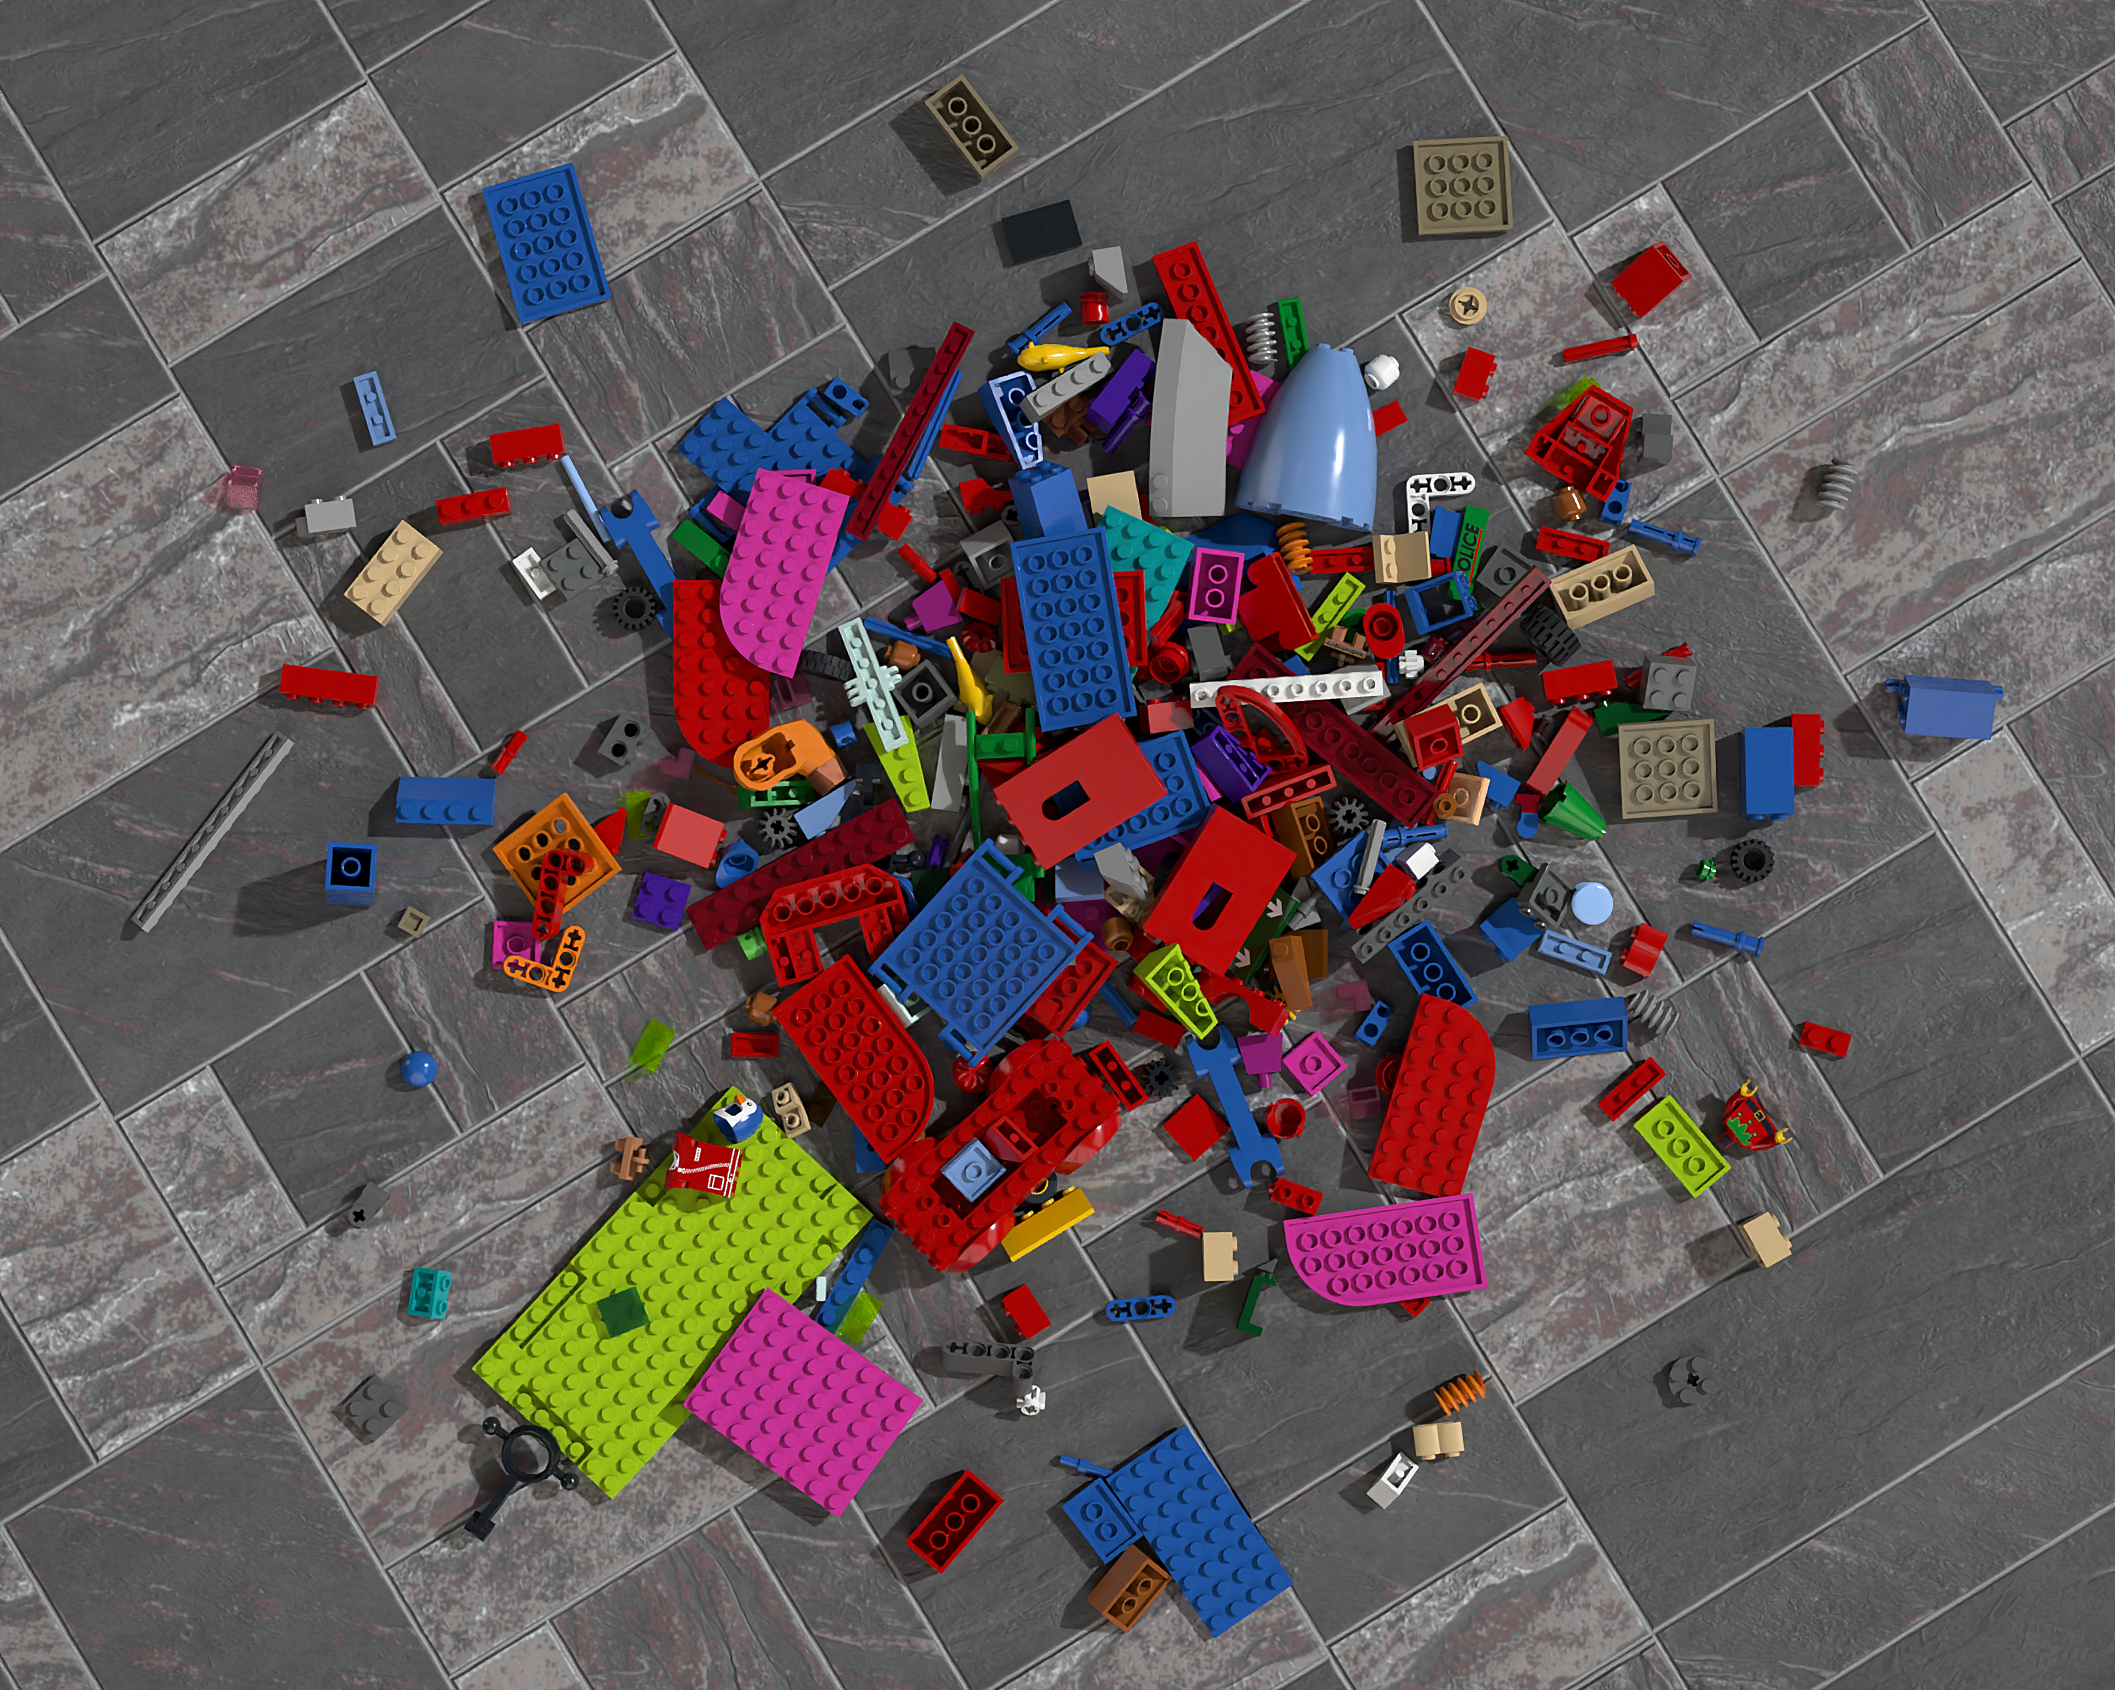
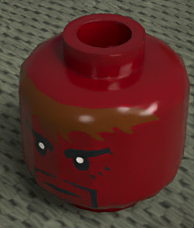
[1420,635,1454,669]

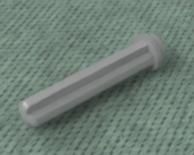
[563,509,619,576]
[1353,820,1386,895]

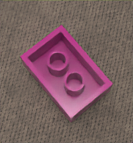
[1185,546,1245,625]

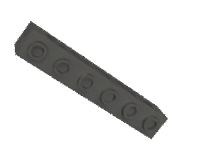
[1340,848,1473,964]

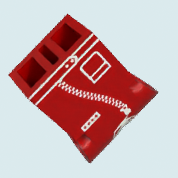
[663,1130,744,1198]

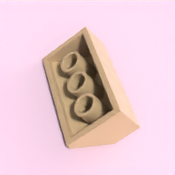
[1548,544,1655,630]

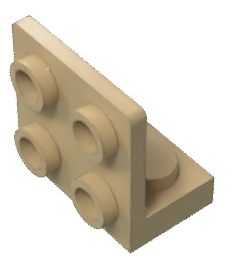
[1372,531,1431,584]
[1104,866,1155,927]

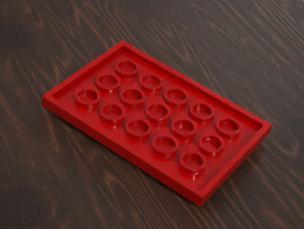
[1001,570,1148,674]

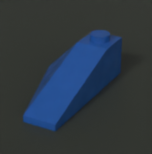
[977,369,1043,470]

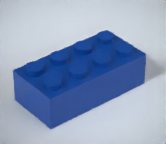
[1386,919,1479,1009]

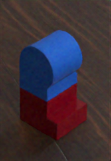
[1513,793,1540,839]

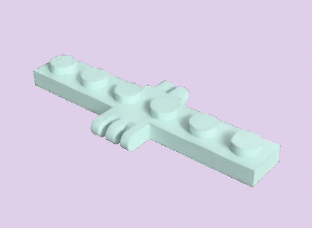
[838,617,909,752]

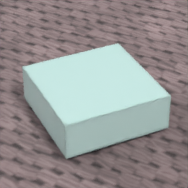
[816,1276,827,1301]

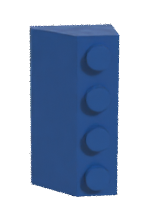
[396,777,496,827]
[1528,996,1627,1060]

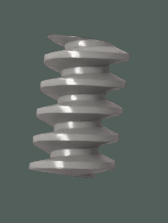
[1244,313,1278,364]
[1815,458,1858,511]
[1626,989,1679,1037]

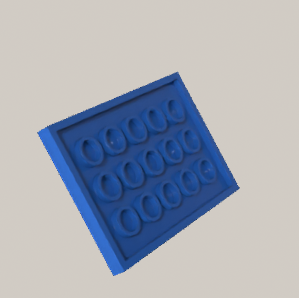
[482,162,612,325]
[1053,729,1211,869]

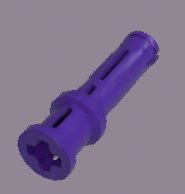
[1101,390,1154,455]

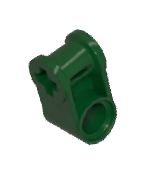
[1498,855,1539,889]

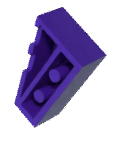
[1085,349,1157,434]
[1190,725,1272,804]

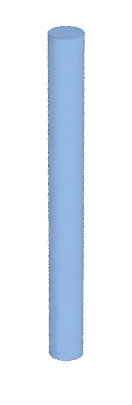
[560,455,612,543]

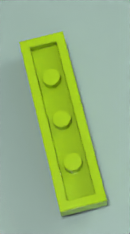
[1292,572,1366,662]

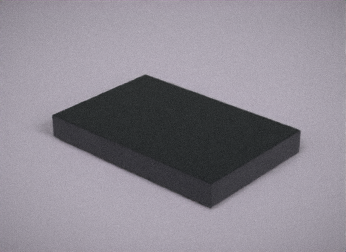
[1001,200,1082,265]

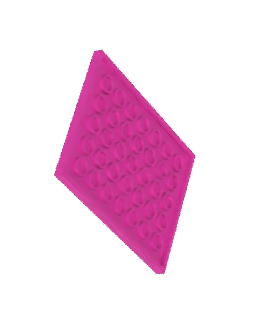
[682,1287,923,1518]

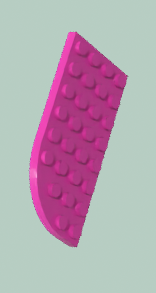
[720,468,850,679]
[1283,1193,1488,1307]

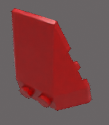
[1524,384,1634,502]

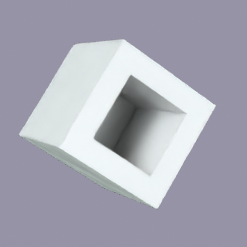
[1396,841,1439,880]

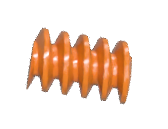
[1276,522,1313,575]
[1433,1369,1487,1417]

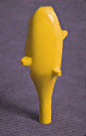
[1017,342,1109,373]
[946,636,995,725]

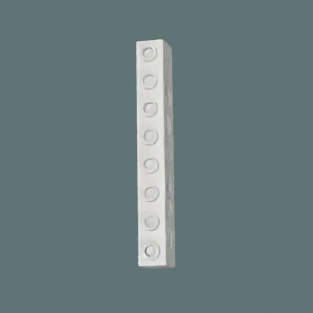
[1190,670,1383,708]

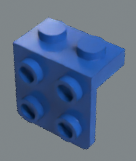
[1477,898,1543,963]

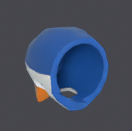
[713,1094,763,1144]

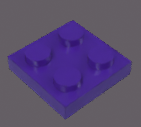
[632,872,692,932]

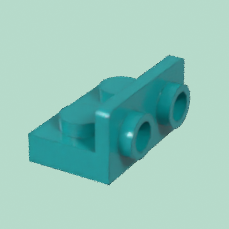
[407,1267,451,1319]

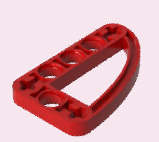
[1215,685,1308,777]

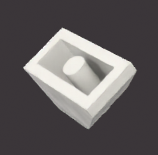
[1366,1452,1419,1509]

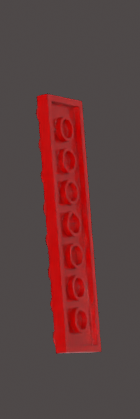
[1152,241,1266,427]

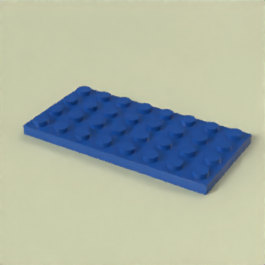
[1010,526,1137,733]
[1106,1424,1294,1638]

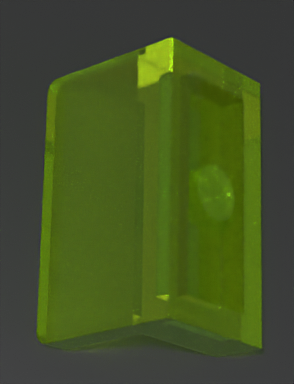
[630,1019,678,1074]
[838,1291,884,1344]

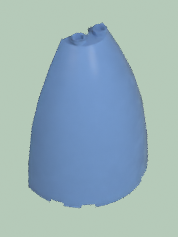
[1233,343,1377,533]

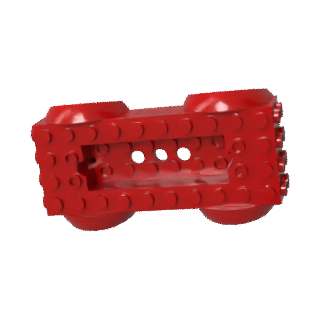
[878,1036,1122,1274]

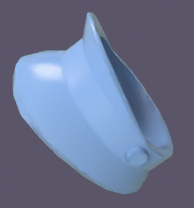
[1571,882,1613,925]

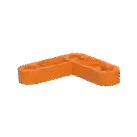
[502,925,585,992]

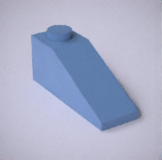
[794,779,858,841]

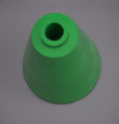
[1538,780,1606,841]

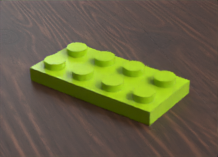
[1633,1094,1732,1198]

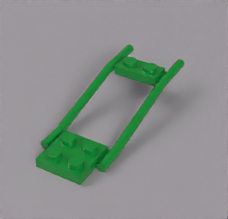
[966,708,1045,902]

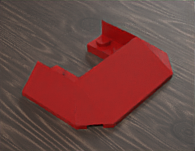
[759,863,910,988]

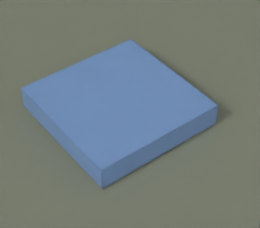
[1055,857,1104,903]
[940,1137,1007,1203]

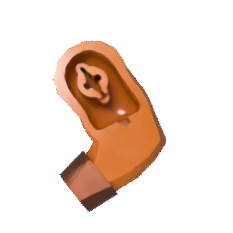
[733,718,850,797]

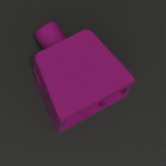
[903,580,963,634]
[1236,1032,1283,1088]

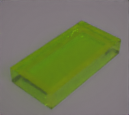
[626,790,653,840]

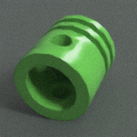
[737,924,769,961]

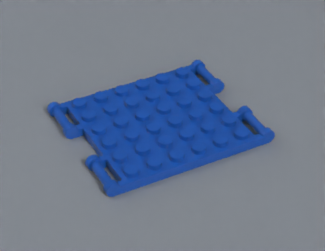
[688,387,915,577]
[868,838,1094,1069]

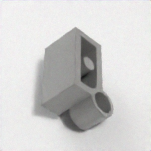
[295,496,356,539]

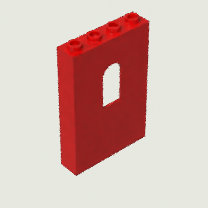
[993,710,1168,870]
[1138,803,1298,978]

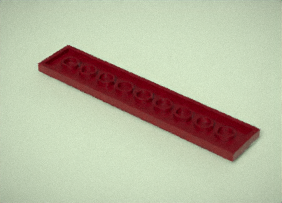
[1226,642,1441,830]
[685,798,917,952]

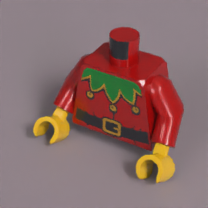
[1717,1079,1793,1151]

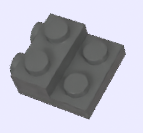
[1516,863,1577,930]

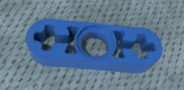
[1100,302,1164,347]
[1106,1295,1175,1321]

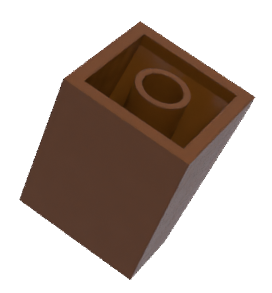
[1263,929,1328,980]

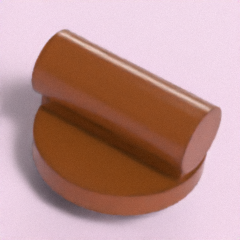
[1433,792,1457,817]

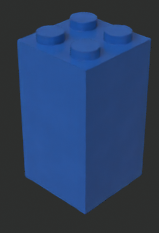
[1008,460,1088,540]
[1896,675,1997,740]
[1738,727,1795,821]
[325,841,377,906]

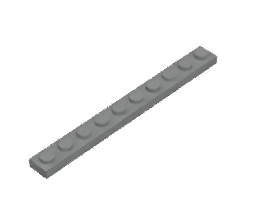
[131,730,295,933]

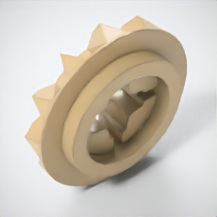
[1449,287,1487,325]

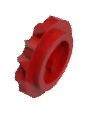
[961,620,999,653]

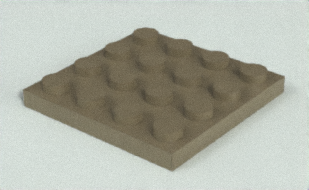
[1413,136,1513,236]
[1617,717,1718,819]

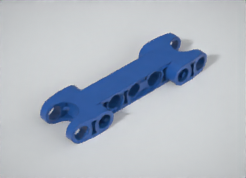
[599,489,677,641]
[1185,1021,1285,1189]

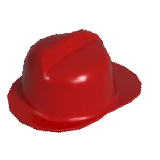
[1363,603,1405,659]

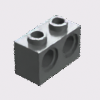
[598,711,650,768]

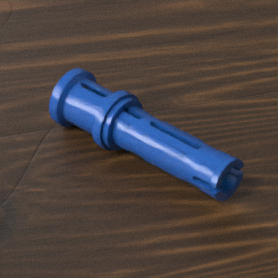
[1007,301,1072,358]
[1628,519,1702,558]
[1380,823,1448,850]
[1690,921,1765,958]

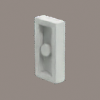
[513,547,556,600]

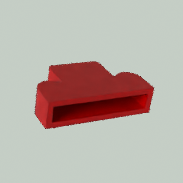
[1237,552,1320,650]

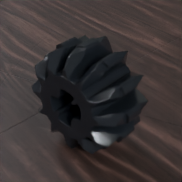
[1141,1058,1182,1099]

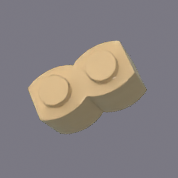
[1412,1421,1464,1460]

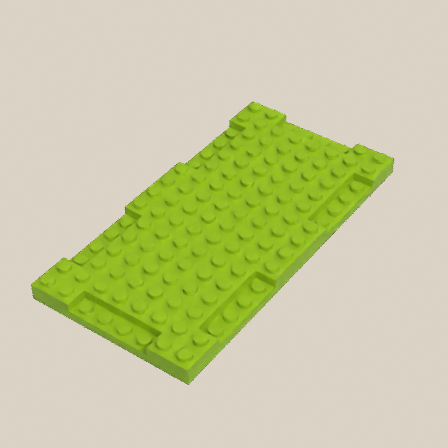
[472,1085,874,1499]

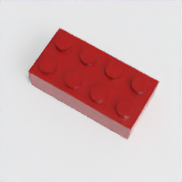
[905,1468,1005,1574]

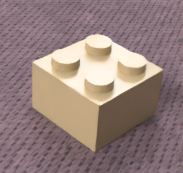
[1737,1211,1792,1268]
[1202,1232,1238,1281]

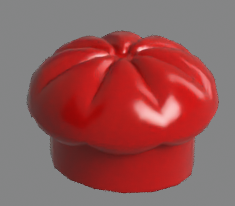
[1149,641,1191,684]
[952,1051,995,1094]
[1375,1053,1402,1096]

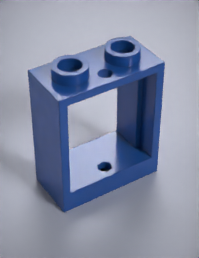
[1404,571,1478,635]

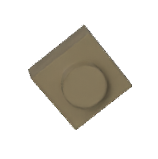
[397,906,431,938]

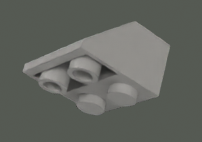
[1094,842,1148,901]

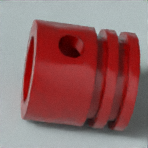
[1080,292,1109,325]

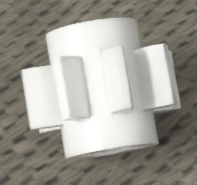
[1399,650,1424,679]
[1016,1385,1045,1415]

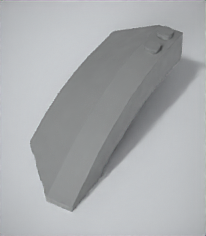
[1149,318,1233,517]

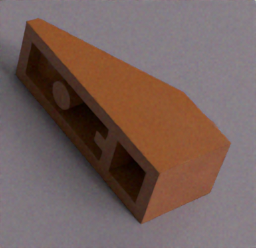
[1269,935,1313,1012]

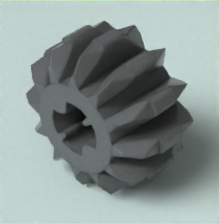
[1328,797,1369,838]
[758,808,798,848]

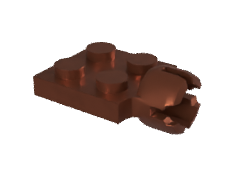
[1041,373,1099,446]

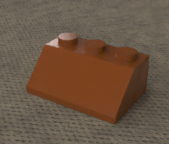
[1270,796,1338,880]
[1086,1544,1173,1633]

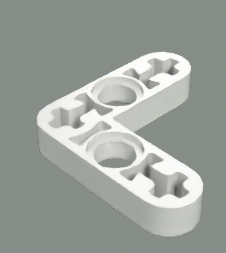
[1406,472,1475,539]

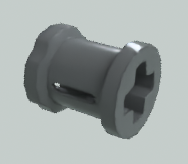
[1531,714,1561,745]

